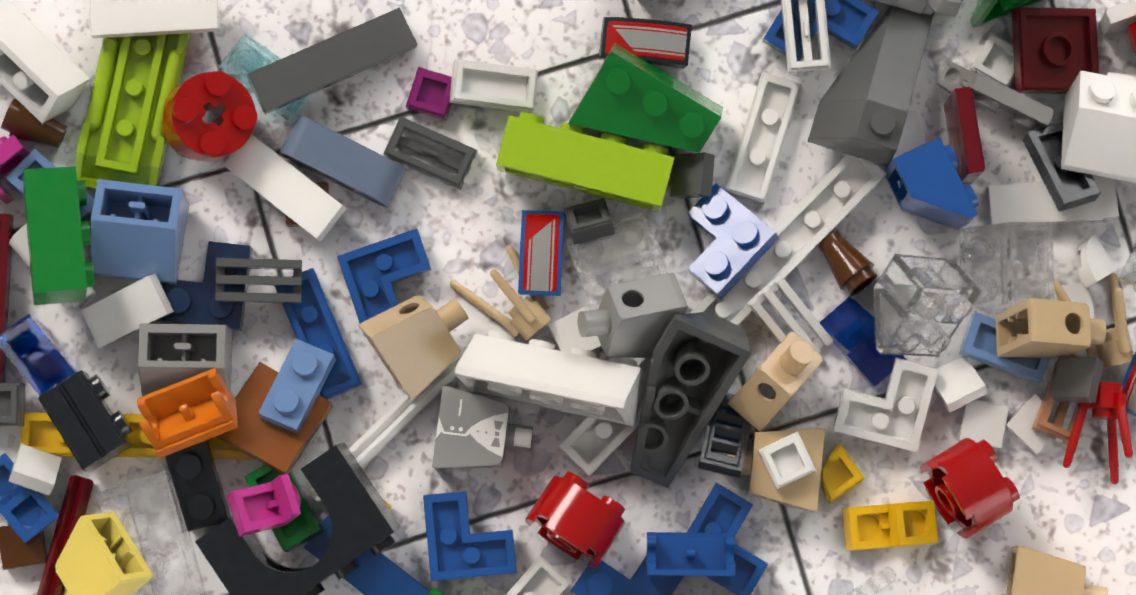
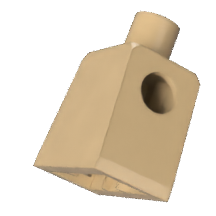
[358,295,469,400]
[995,298,1106,358]
[728,332,823,432]
[725,428,825,512]
[1006,546,1108,595]

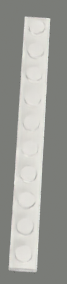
[559,154,887,476]

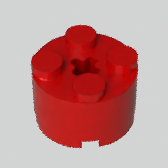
[162,71,258,162]
[920,438,1020,539]
[525,471,626,568]

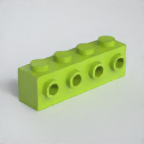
[496,112,674,213]

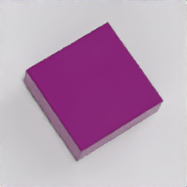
[406,67,452,121]

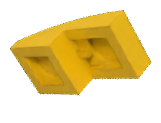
[842,500,938,551]

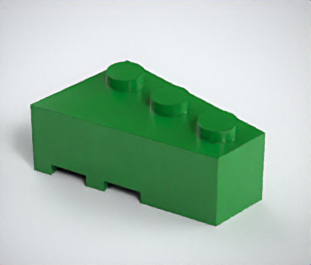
[568,43,723,153]

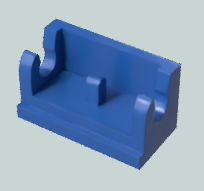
[646,532,735,577]

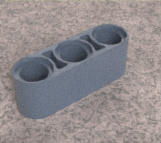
[279,115,407,208]

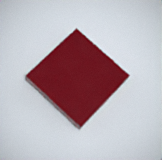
[1011,7,1099,94]
[943,86,986,185]

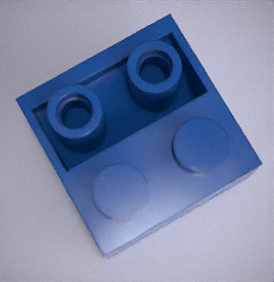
[884,137,979,230]

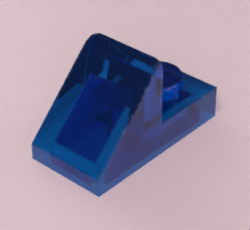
[819,296,907,388]
[0,313,77,396]

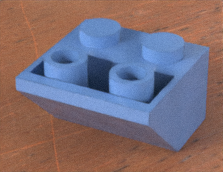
[91,179,190,285]

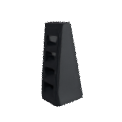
[697,393,751,478]

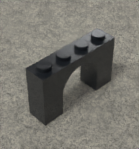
[195,442,401,595]

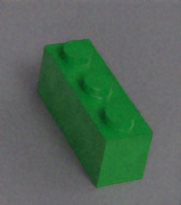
[23,166,95,305]

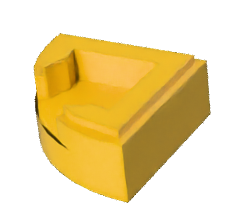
[821,444,865,504]

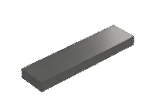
[247,7,418,115]

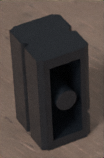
[38,370,133,472]

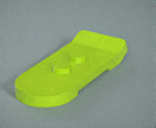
[74,33,191,189]

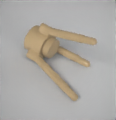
[450,245,552,341]
[1051,273,1134,367]

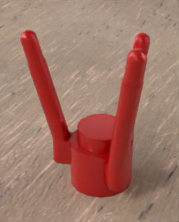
[1063,382,1133,484]

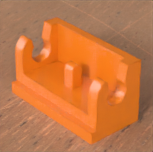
[137,368,238,458]

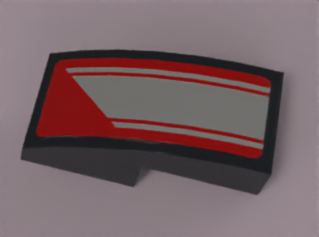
[598,17,692,69]

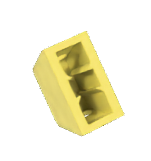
[55,512,154,595]

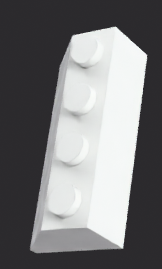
[1061,71,1136,183]
[455,331,646,426]

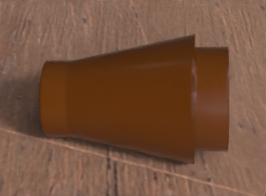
[1,98,68,149]
[818,231,877,296]

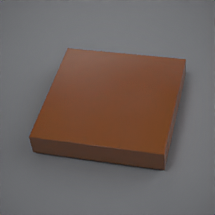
[216,362,333,475]

